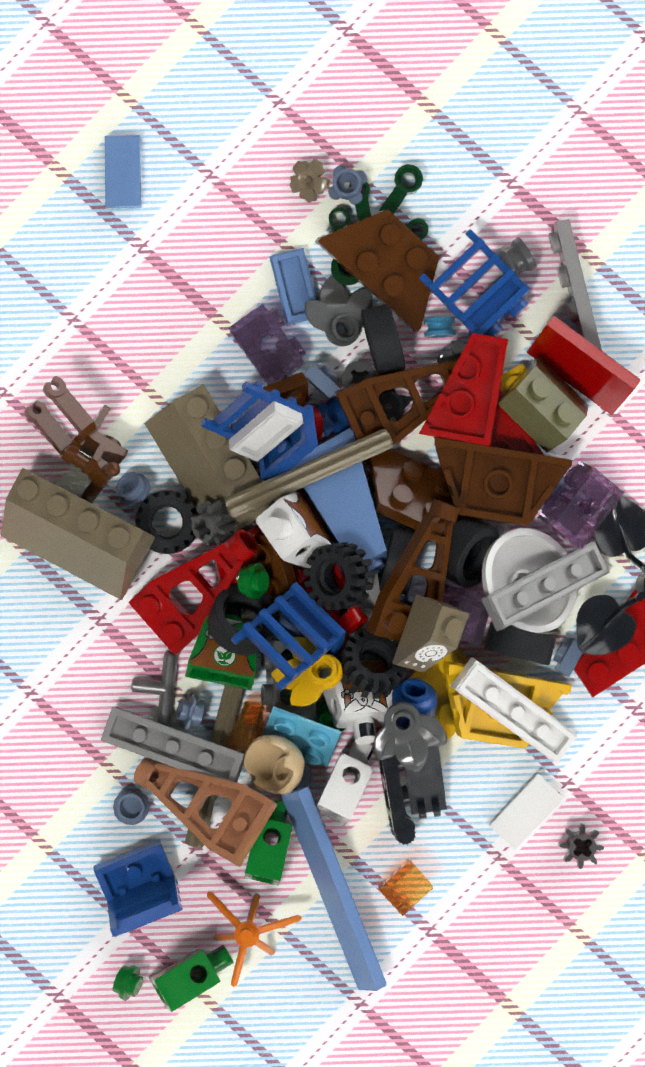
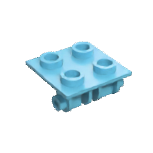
[263,706,341,767]

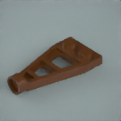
[334,356,460,445]
[366,499,461,641]

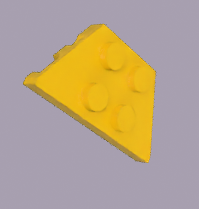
[443,661,572,749]

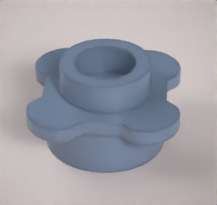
[328,166,367,205]
[176,692,205,730]

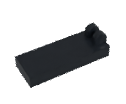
[405,746,447,819]

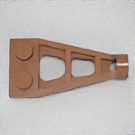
[134,757,277,867]

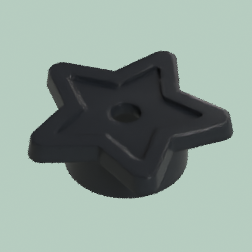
[379,389,412,420]

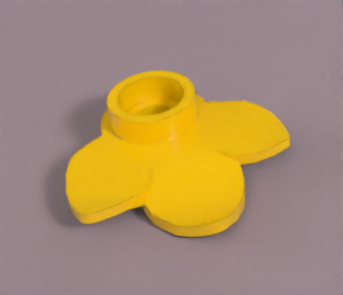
[271,637,343,707]

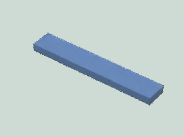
[280,787,387,991]

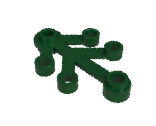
[329,164,428,286]

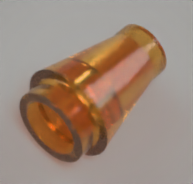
[227,701,265,753]

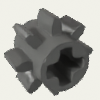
[191,500,236,546]
[558,823,604,869]

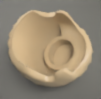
[243,735,305,795]

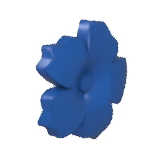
[316,399,350,436]

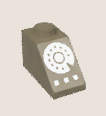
[392,594,469,672]

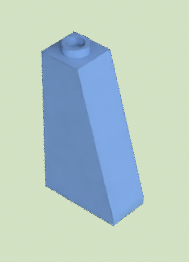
[290,428,387,574]

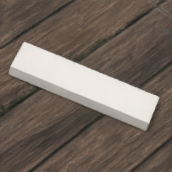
[451,657,578,764]

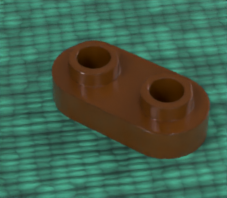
[253,534,297,600]

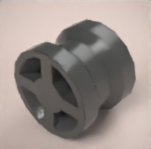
[494,237,537,277]
[342,361,377,388]

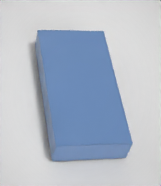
[105,135,142,208]
[269,248,317,326]

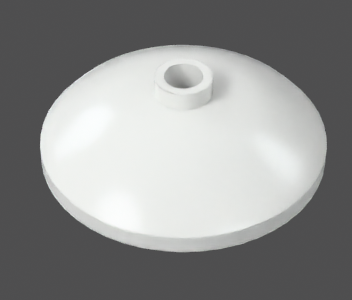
[482,528,577,634]

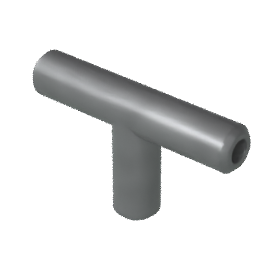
[131,653,178,725]

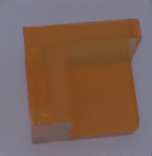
[378,858,433,916]

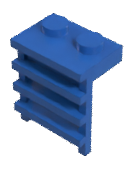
[419,229,531,337]
[201,381,318,481]
[231,582,346,691]
[93,839,183,937]

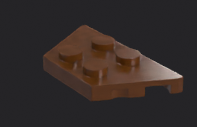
[314,209,439,332]
[434,438,573,526]
[369,449,467,530]

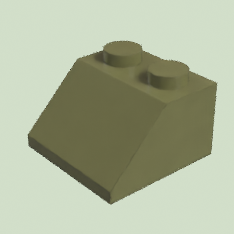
[497,355,589,453]

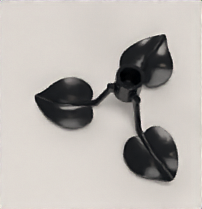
[576,492,645,655]

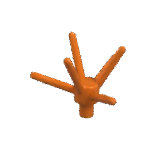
[207,891,302,987]

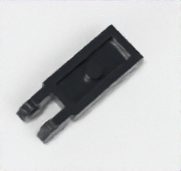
[377,755,416,845]

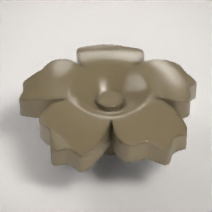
[289,159,330,203]

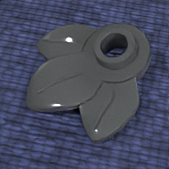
[305,276,372,347]
[374,702,447,772]

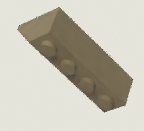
[144,384,275,537]
[1,467,155,600]

